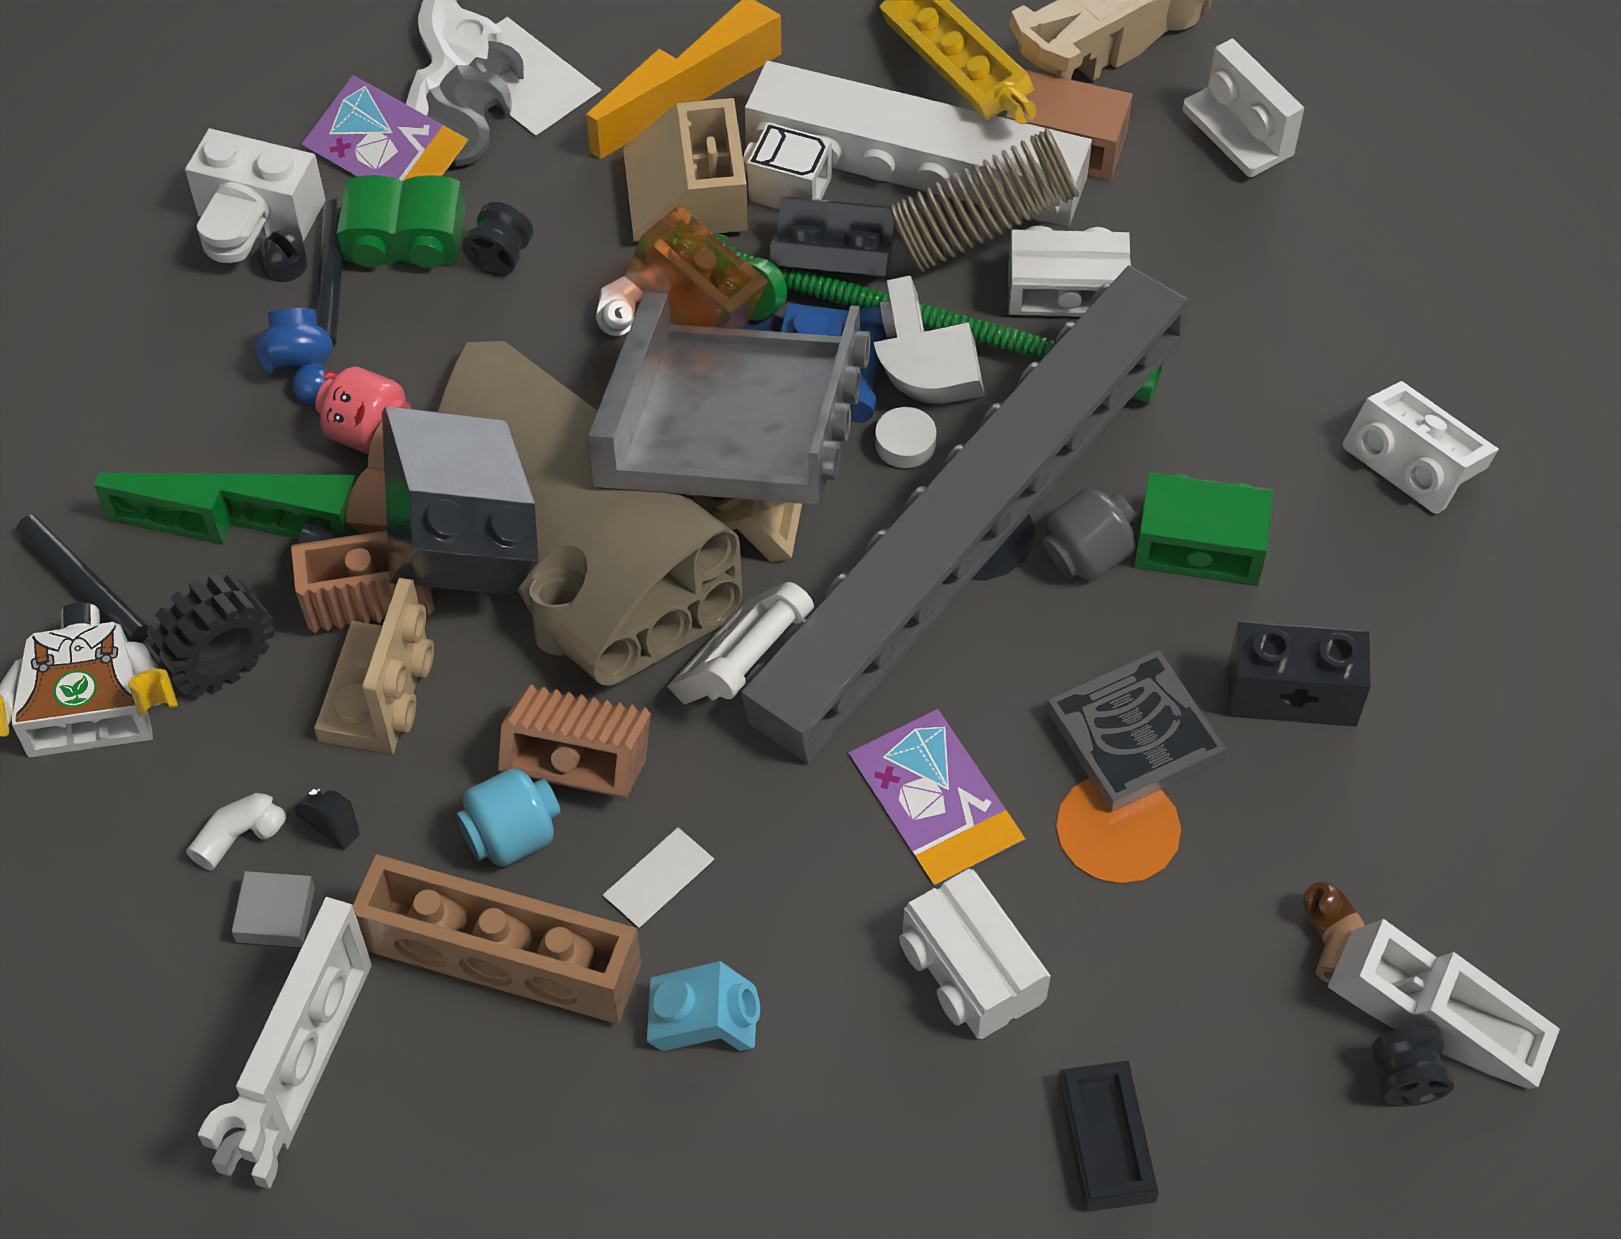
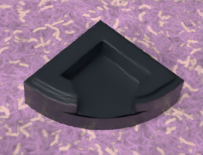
[295,789,360,851]

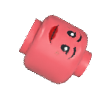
[315,366,411,455]

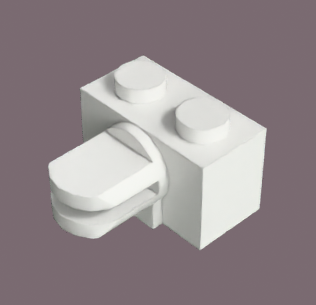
[185,128,326,263]

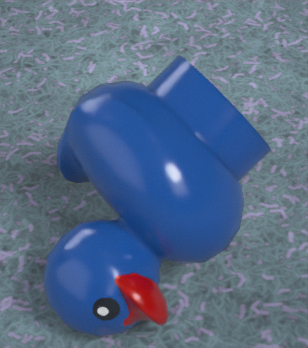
[255,308,338,406]

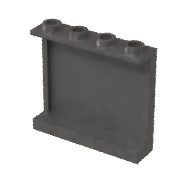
[588,291,870,505]

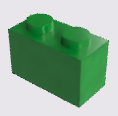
[1134,472,1274,586]

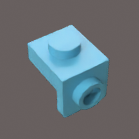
[647,961,760,1051]

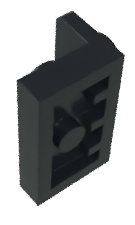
[769,196,895,276]

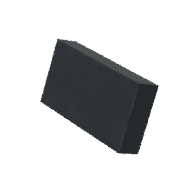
[1058,1060,1159,1212]

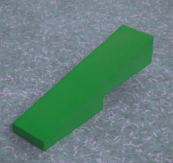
[94,473,357,545]

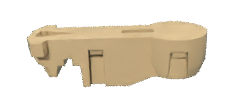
[1009,0,1213,81]

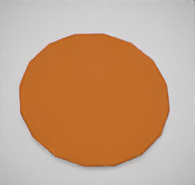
[1056,778,1181,884]

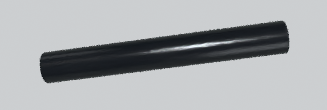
[315,199,343,347]
[17,514,149,643]

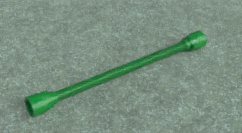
[668,224,1164,403]

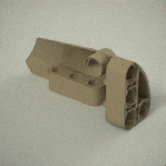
[438,341,743,686]

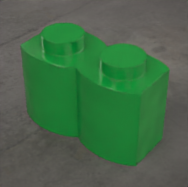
[337,175,466,268]

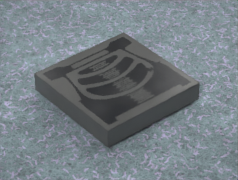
[1046,650,1227,812]

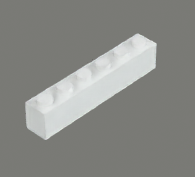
[745,60,1092,227]

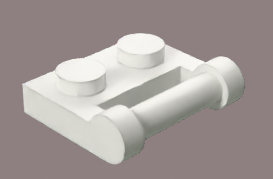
[667,582,814,705]

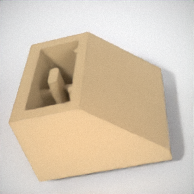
[623,98,748,241]

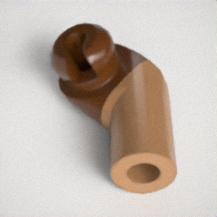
[1303,881,1365,983]

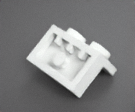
[1182,38,1304,177]
[1343,381,1499,514]

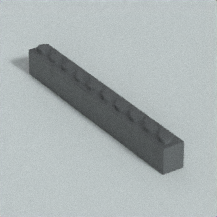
[741,265,1188,764]

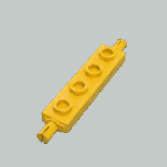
[879,0,1037,124]

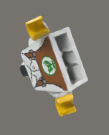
[0,602,178,758]

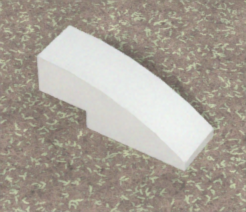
[1328,919,1560,1090]

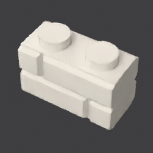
[1008,226,1131,317]
[899,869,1051,1039]

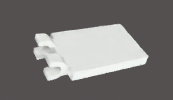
[198,897,372,1189]

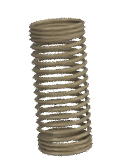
[891,128,1079,272]

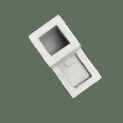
[874,276,985,404]

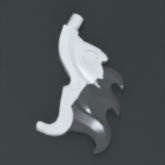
[406,0,524,167]

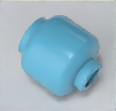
[456,768,561,867]

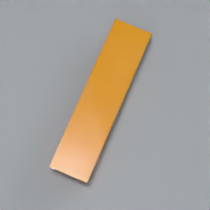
[586,0,782,159]

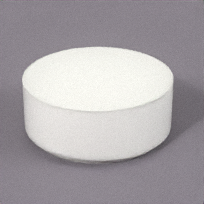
[875,407,936,468]

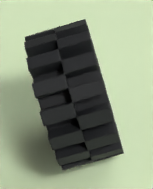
[145,574,275,696]

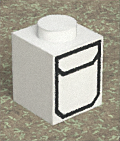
[743,122,832,209]

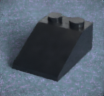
[382,406,539,595]

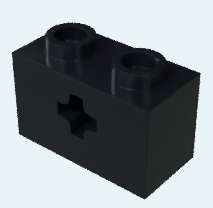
[1227,621,1371,727]

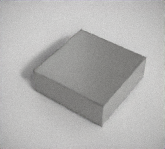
[232,871,315,947]

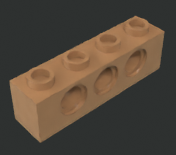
[353,854,641,1024]

